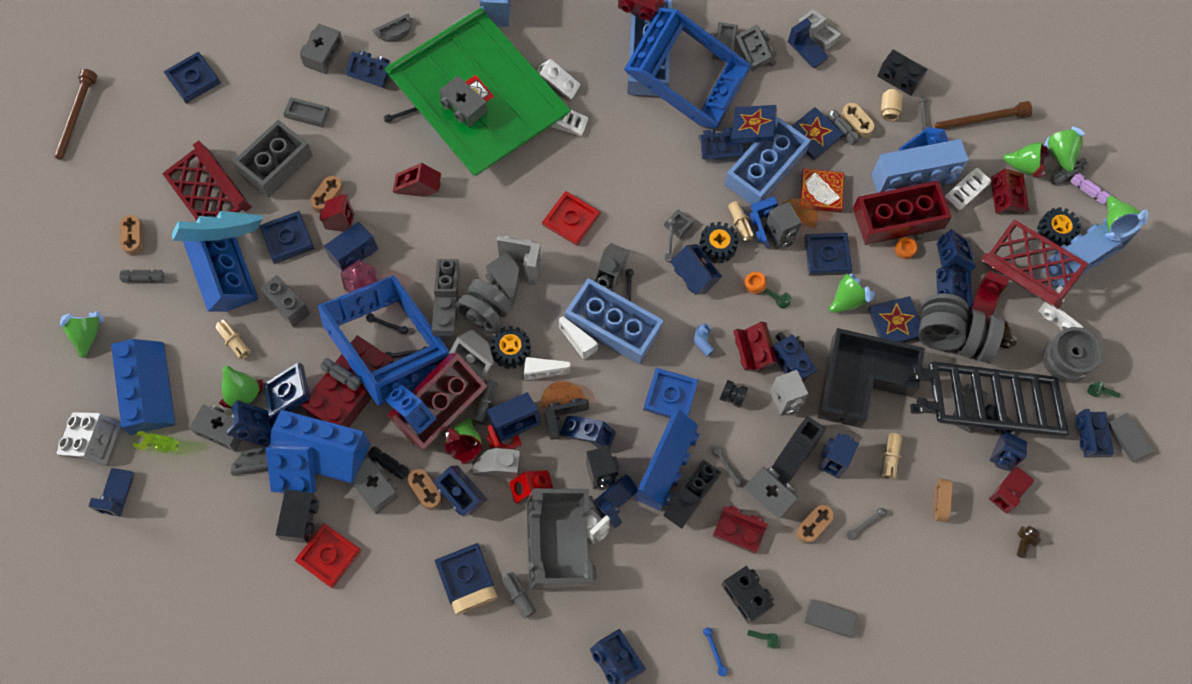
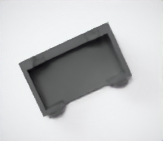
[527,489,596,590]

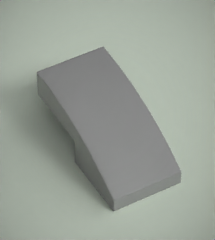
[799,9,841,50]

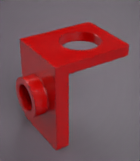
[485,425,522,450]
[509,470,554,503]

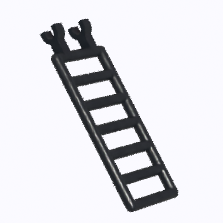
[906,362,1069,437]

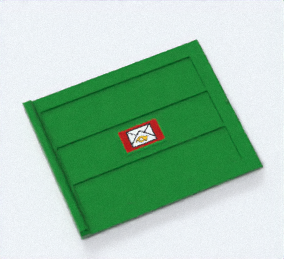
[385,8,571,176]

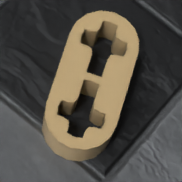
[841,103,874,138]
[452,586,498,615]

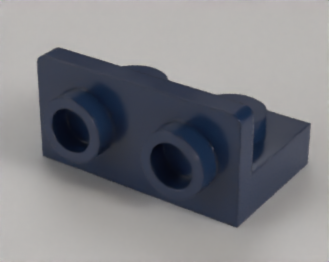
[345,50,390,88]
[698,128,744,160]
[937,229,977,272]
[936,263,973,310]
[773,335,817,383]
[227,400,276,447]
[1076,409,1114,458]
[590,628,646,684]

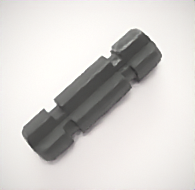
[827,110,860,145]
[1051,158,1089,185]
[119,270,164,283]
[320,358,362,391]

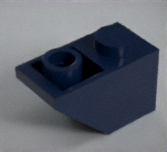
[989,432,1027,471]

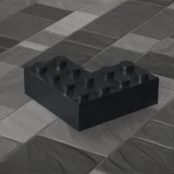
[817,328,925,428]

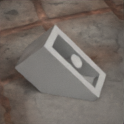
[449,330,494,380]
[473,448,521,479]

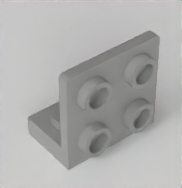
[497,236,542,285]
[56,412,121,466]

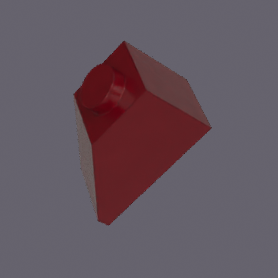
[393,163,441,197]
[319,194,354,232]

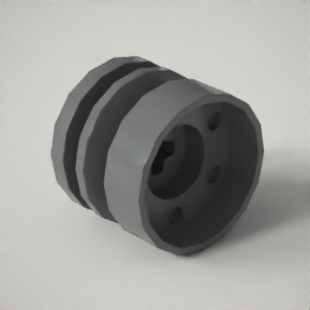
[918,294,969,351]

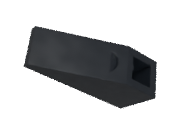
[772,415,826,484]
[663,460,722,529]

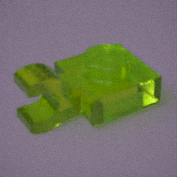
[133,431,179,454]

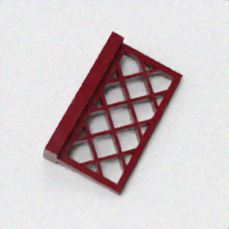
[162,140,252,221]
[981,219,1089,310]

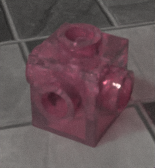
[340,260,377,293]

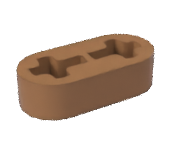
[310,176,343,213]
[120,215,143,256]
[408,469,442,510]
[934,478,952,522]
[796,505,834,544]

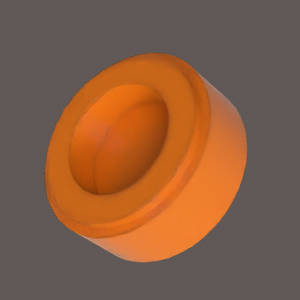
[895,237,918,259]
[745,272,767,294]

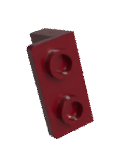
[618,0,665,22]
[990,168,1029,214]
[733,321,778,372]
[713,506,768,554]

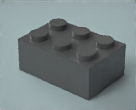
[233,120,313,198]

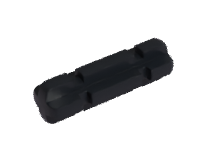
[368,446,409,479]

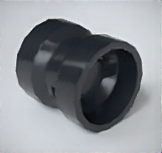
[719,380,748,408]

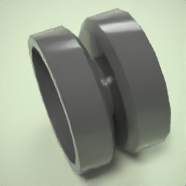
[455,279,513,333]
[957,309,1005,364]
[1043,327,1103,383]

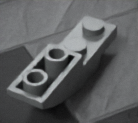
[431,259,459,336]

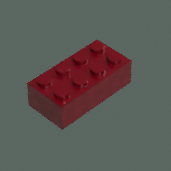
[852,180,952,245]
[301,335,394,428]
[386,353,487,450]

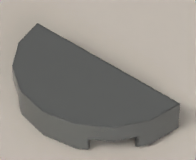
[373,14,411,42]
[231,448,268,476]

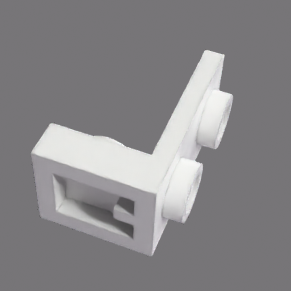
[536,59,580,100]
[1038,285,1083,331]
[586,510,610,544]

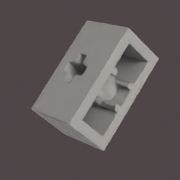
[770,370,808,415]

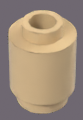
[881,89,903,121]

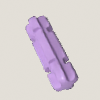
[1070,173,1111,204]

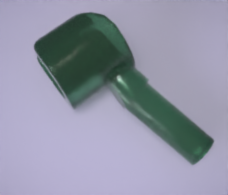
[763,288,792,308]
[1087,381,1121,398]
[747,630,780,649]

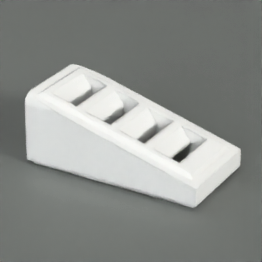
[550,109,588,137]
[945,168,991,212]
[559,316,598,360]
[524,357,570,380]

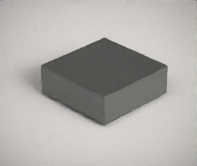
[664,209,694,239]

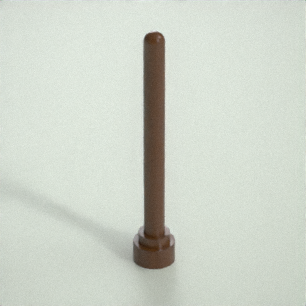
[55,69,98,160]
[935,101,1032,129]

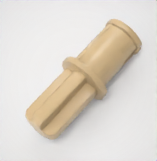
[728,201,754,241]
[216,319,251,360]
[881,433,902,479]

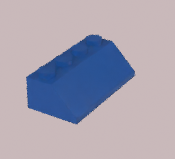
[183,237,258,312]
[111,339,176,435]
[636,408,700,511]
[270,410,371,484]

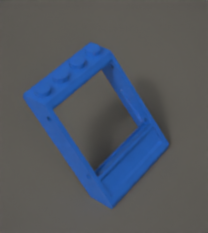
[624,8,751,129]
[318,275,449,406]

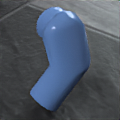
[694,323,715,357]

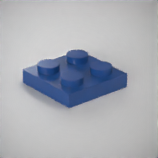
[643,368,698,418]
[266,445,317,493]

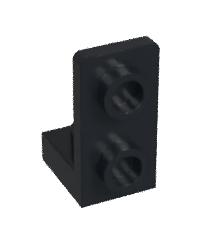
[544,398,589,440]

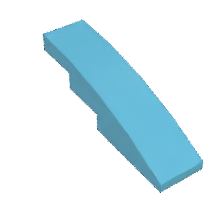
[172,211,263,242]

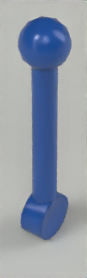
[703,627,727,676]

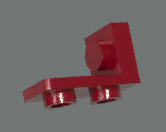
[970,271,1009,319]
[988,466,1034,514]

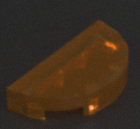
[782,197,818,229]
[541,381,585,408]

